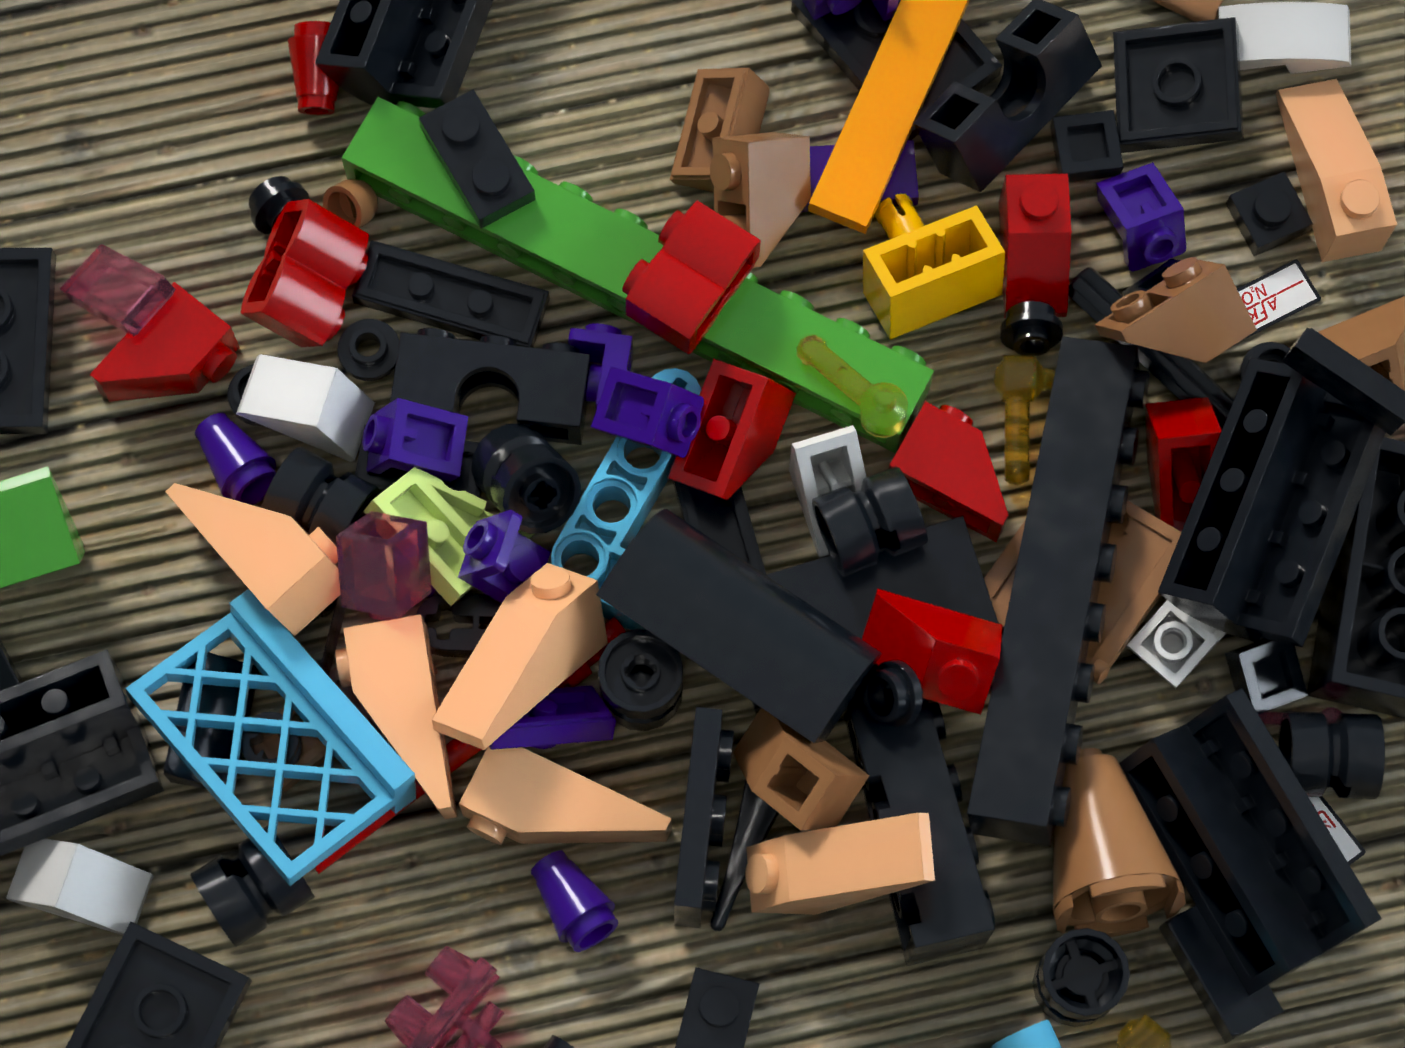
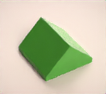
[0,466,85,588]

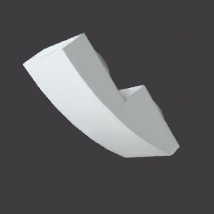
[1219,2,1351,74]
[1127,600,1226,689]

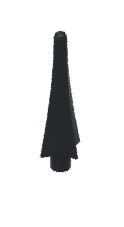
[710,779,779,931]

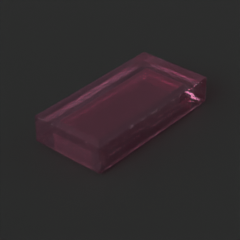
[60,244,176,336]

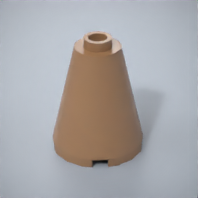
[1053,748,1186,937]

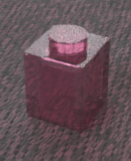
[336,511,432,620]

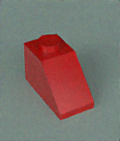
[998,173,1072,318]
[89,282,240,402]
[668,359,796,500]
[1145,397,1222,532]
[888,401,1008,543]
[862,588,1002,715]

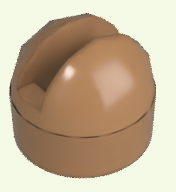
[323,179,378,228]

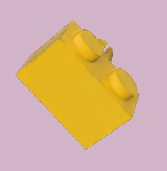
[863,194,1005,340]

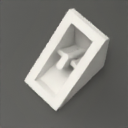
[236,354,375,462]
[789,425,867,557]
[6,839,154,935]

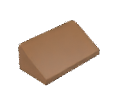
[670,68,769,192]

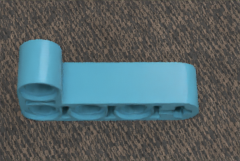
[551,368,701,630]

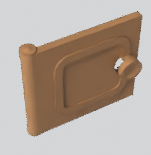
[984,500,1181,685]

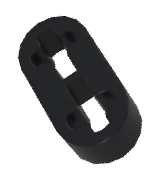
[416,594,502,658]

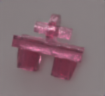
[385,946,505,1048]

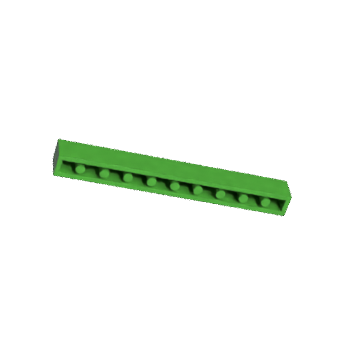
[342,97,934,453]

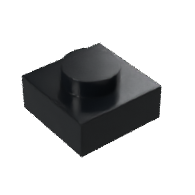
[1050,110,1124,182]
[1226,171,1313,256]
[1225,638,1308,715]

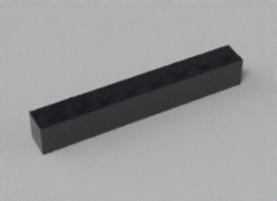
[967,337,1150,847]

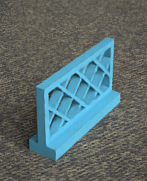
[125,589,416,886]

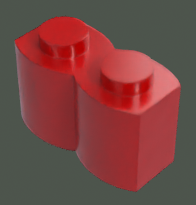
[240,199,369,347]
[622,200,761,355]

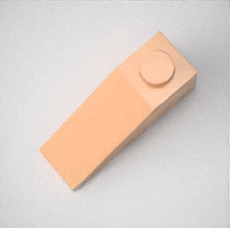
[1276,79,1397,262]
[165,483,353,636]
[432,563,608,750]
[335,614,457,819]
[459,746,672,845]
[745,813,935,915]

